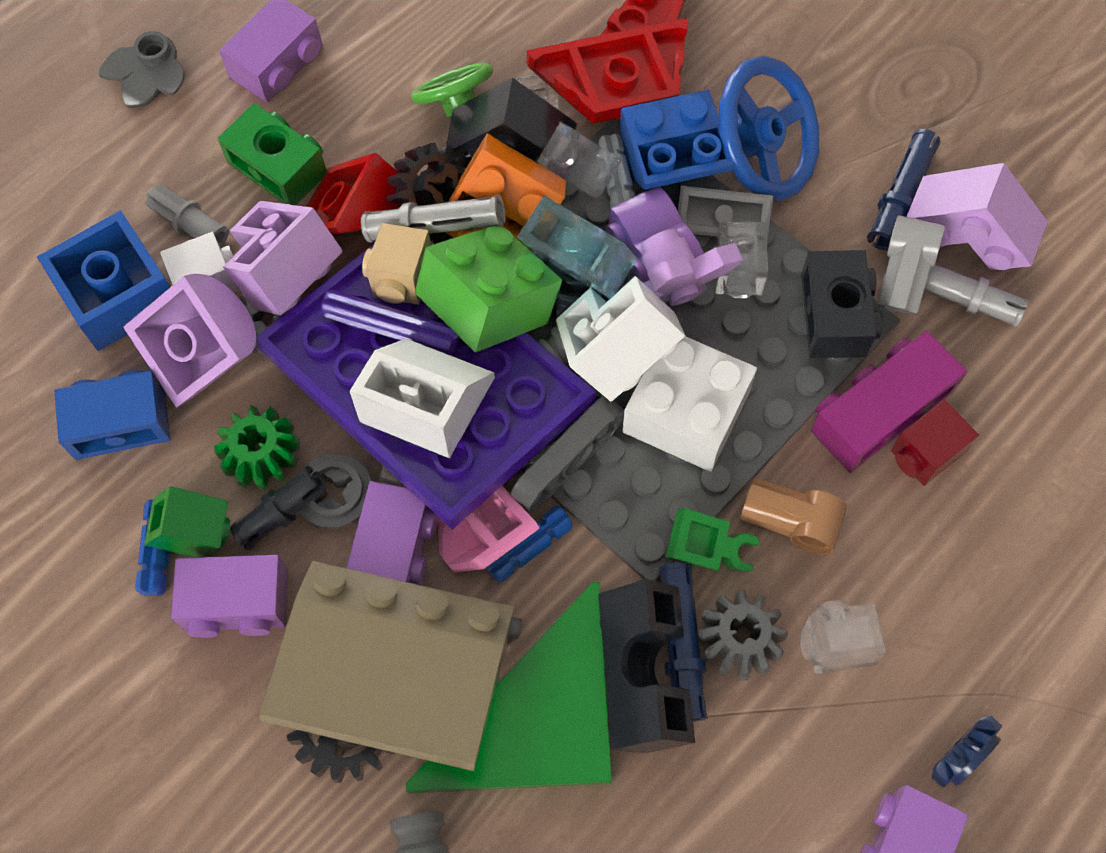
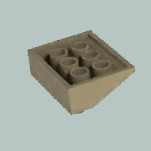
[259,561,514,771]

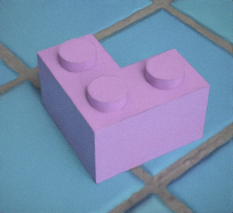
[907,163,1048,270]
[223,201,343,315]

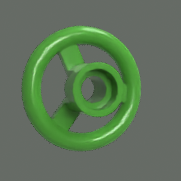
[411,62,493,117]

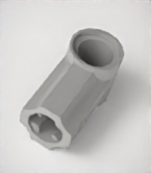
[877,215,945,315]

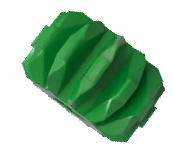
[214,404,300,490]

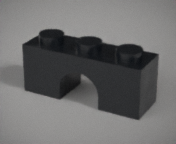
[598,579,695,753]

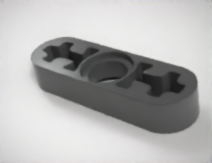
[511,396,625,512]

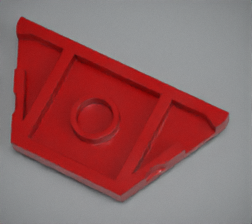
[526,18,688,124]

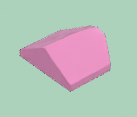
[438,486,540,573]

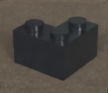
[446,77,577,174]

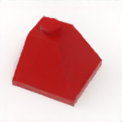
[306,153,399,236]

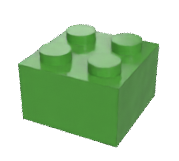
[415,226,562,353]

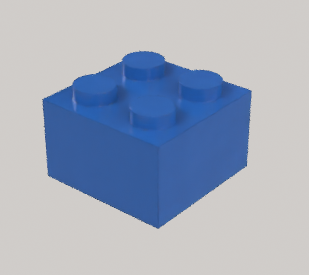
[37,210,170,351]

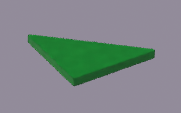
[406,582,612,794]

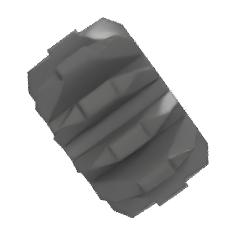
[698,590,788,680]

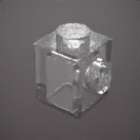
[714,221,768,298]
[800,600,886,674]

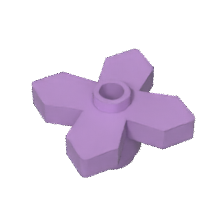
[641,229,744,306]

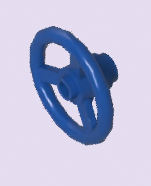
[719,55,819,202]

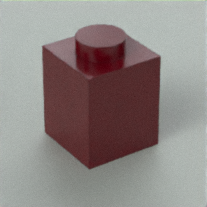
[891,399,979,486]

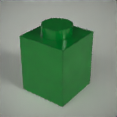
[144,486,230,558]

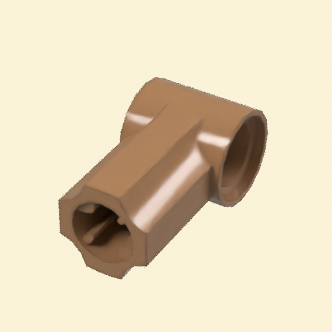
[739,477,847,555]

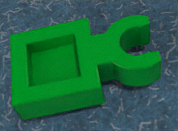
[666,508,760,572]

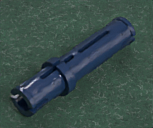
[867,129,941,251]
[659,562,708,722]

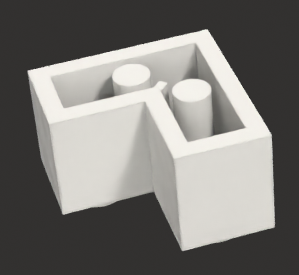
[556,276,685,402]

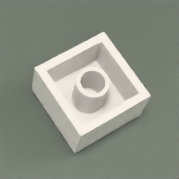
[623,336,757,472]

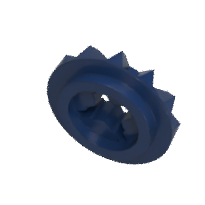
[932,716,1002,788]

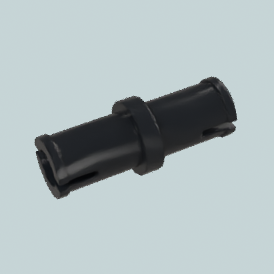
[230,465,327,551]

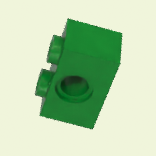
[217,103,326,205]

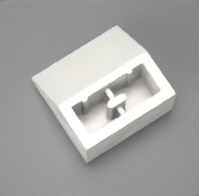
[350,339,495,458]

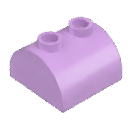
[123,274,256,408]

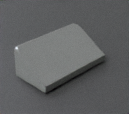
[678,186,773,242]

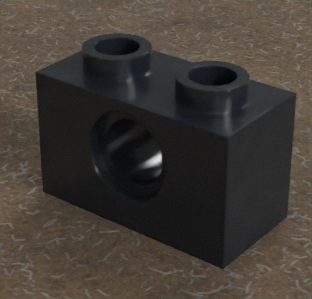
[801,250,882,358]

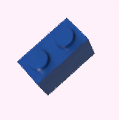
[54,370,171,460]

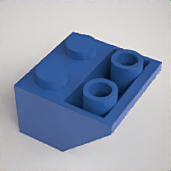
[620,89,736,190]

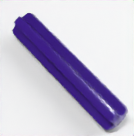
[320,290,459,355]

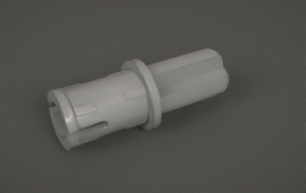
[145,184,229,248]

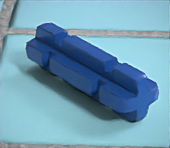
[135,499,170,596]
[485,506,572,583]

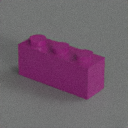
[811,330,968,473]

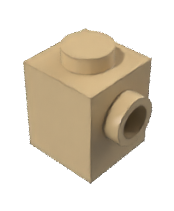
[362,223,431,305]

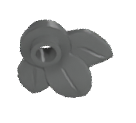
[98,31,184,108]

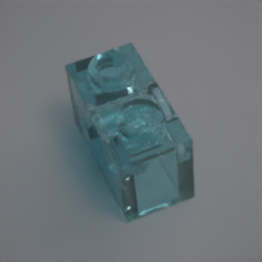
[517,196,637,299]

